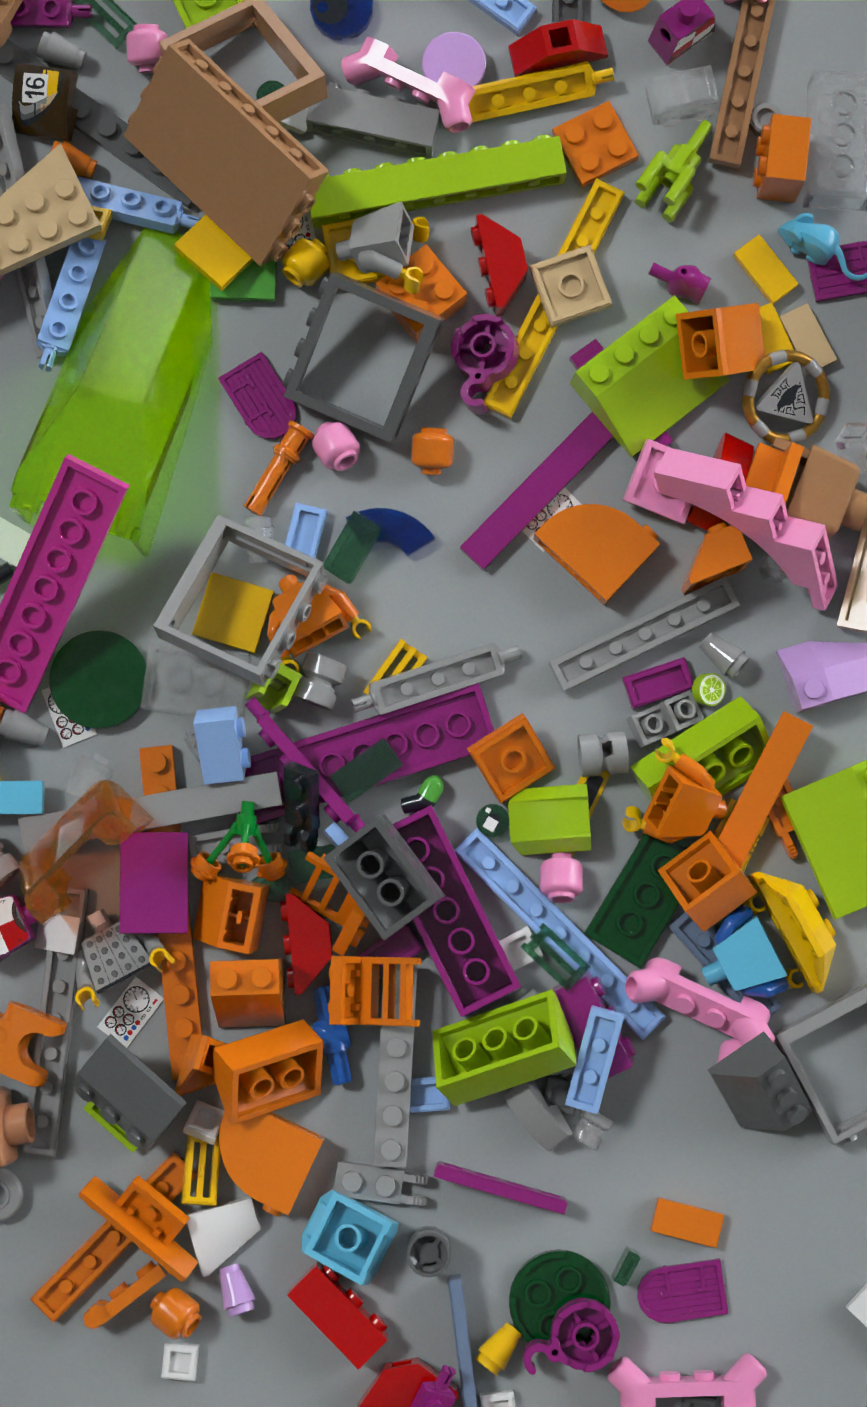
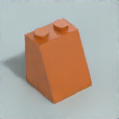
[676,303,765,380]
[210,958,286,1028]

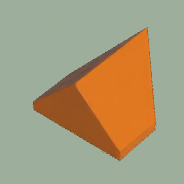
[174,1034,227,1096]

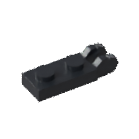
[283,761,320,854]

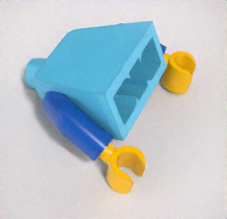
[701,893,803,998]

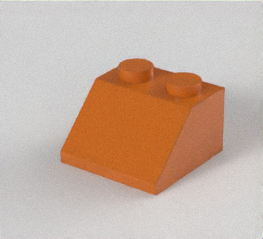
[681,522,753,595]
[658,831,757,933]

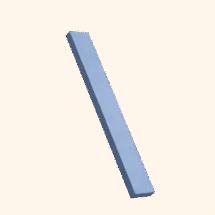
[454,828,666,1040]

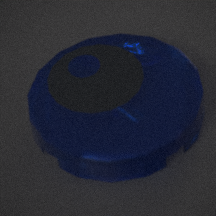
[310,0,373,40]

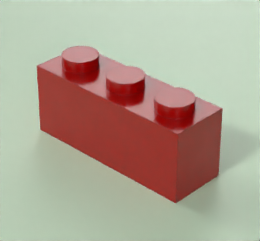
[287,1261,388,1370]

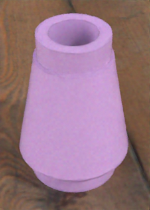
[219,1263,256,1317]

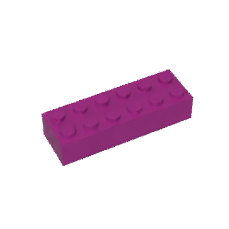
[393,805,521,1017]

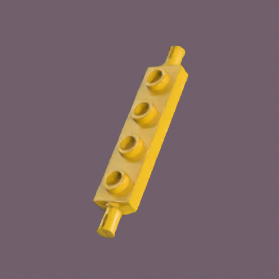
[468,61,615,122]

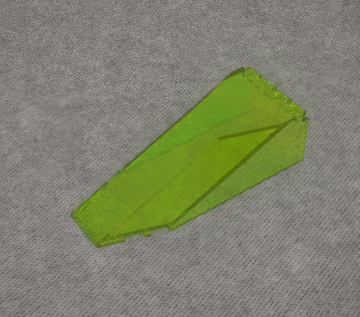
[9,227,213,557]

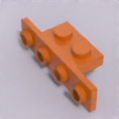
[78,1175,198,1282]

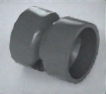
[407,1226,451,1278]

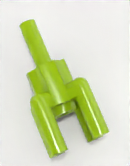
[634,120,713,223]

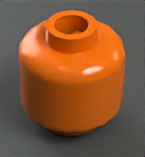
[411,427,454,475]
[150,1287,202,1340]

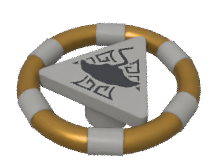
[742,349,831,443]

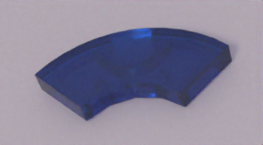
[345,508,435,557]

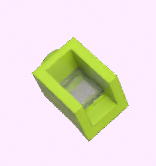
[246,663,302,714]

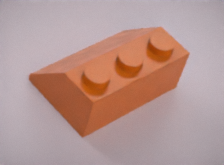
[213,1019,323,1125]

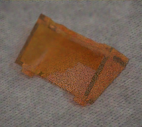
[19,779,154,925]

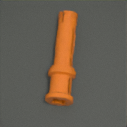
[243,420,315,517]

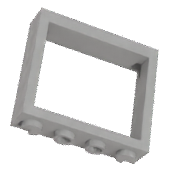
[153,515,327,687]
[773,983,867,1146]

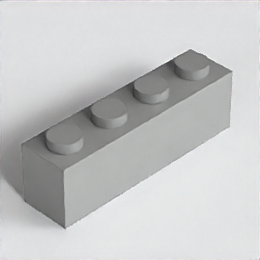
[306,82,440,158]

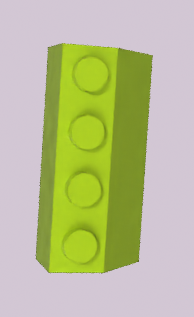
[630,696,769,802]
[432,989,577,1106]

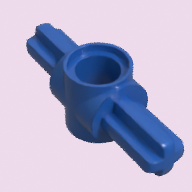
[312,986,352,1085]

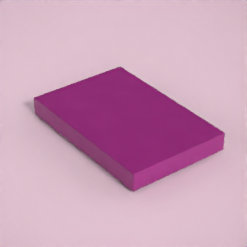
[119,832,188,934]

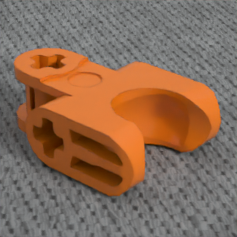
[0,1001,67,1087]

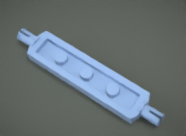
[77,176,201,234]
[35,237,107,372]

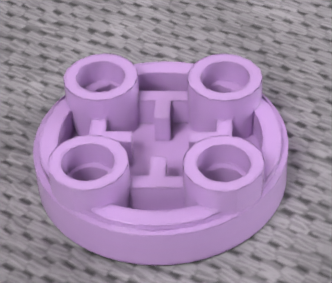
[422,32,486,86]

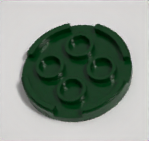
[49,630,149,729]
[509,1249,611,1343]

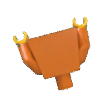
[267,575,371,673]
[622,738,727,843]

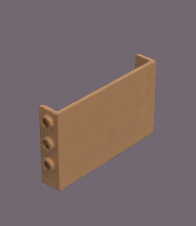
[124,38,329,266]

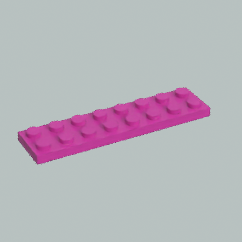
[0,454,130,714]

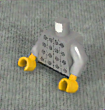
[336,201,430,294]
[75,909,175,1011]

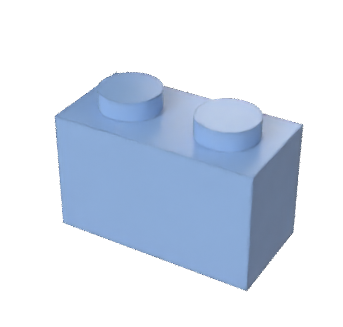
[193,706,251,785]

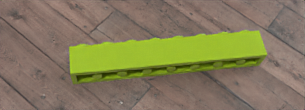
[310,134,567,228]

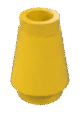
[475,1322,522,1376]

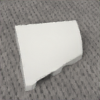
[187,1196,261,1277]

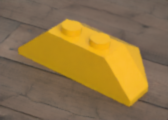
[747,872,836,994]

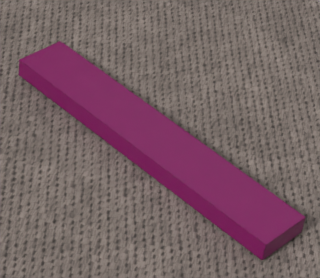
[460,412,613,571]

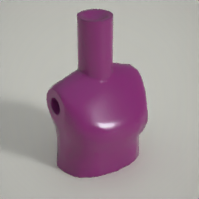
[648,262,711,305]

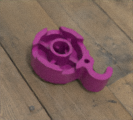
[451,314,519,414]
[522,1297,620,1375]

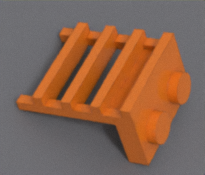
[288,851,370,956]
[328,956,422,1027]

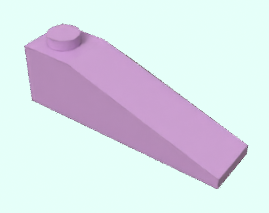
[776,641,867,713]

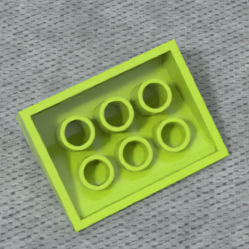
[570,295,730,458]
[780,760,867,920]

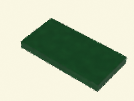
[583,834,691,969]

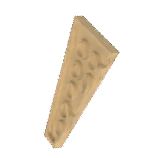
[0,143,102,276]

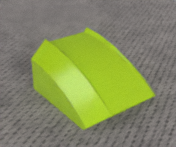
[508,784,591,855]

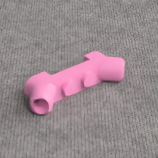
[341,36,476,133]
[625,958,775,1046]
[607,1353,767,1407]

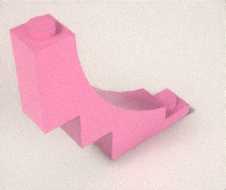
[654,447,838,611]

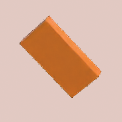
[650,1197,724,1248]

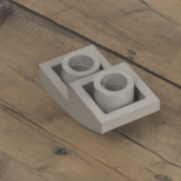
[627,690,704,748]
[503,1080,573,1151]

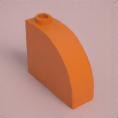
[533,504,660,605]
[219,1112,325,1217]

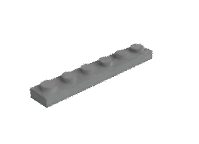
[549,576,740,692]
[373,964,418,1168]

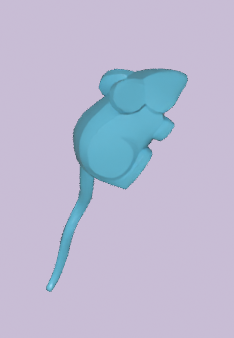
[778,213,867,281]

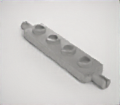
[351,643,523,715]

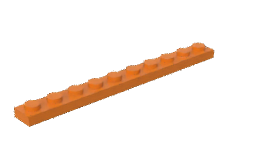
[139,745,203,1080]

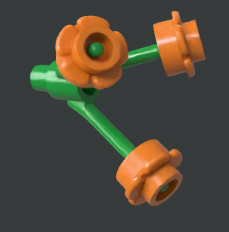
[191,801,287,882]

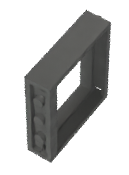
[283,272,445,443]

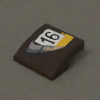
[12,63,78,142]

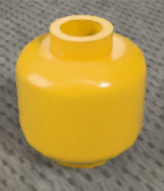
[282,238,329,287]

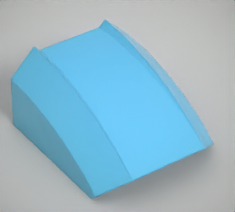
[302,1190,399,1286]

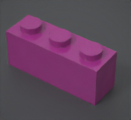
[553,970,636,1078]

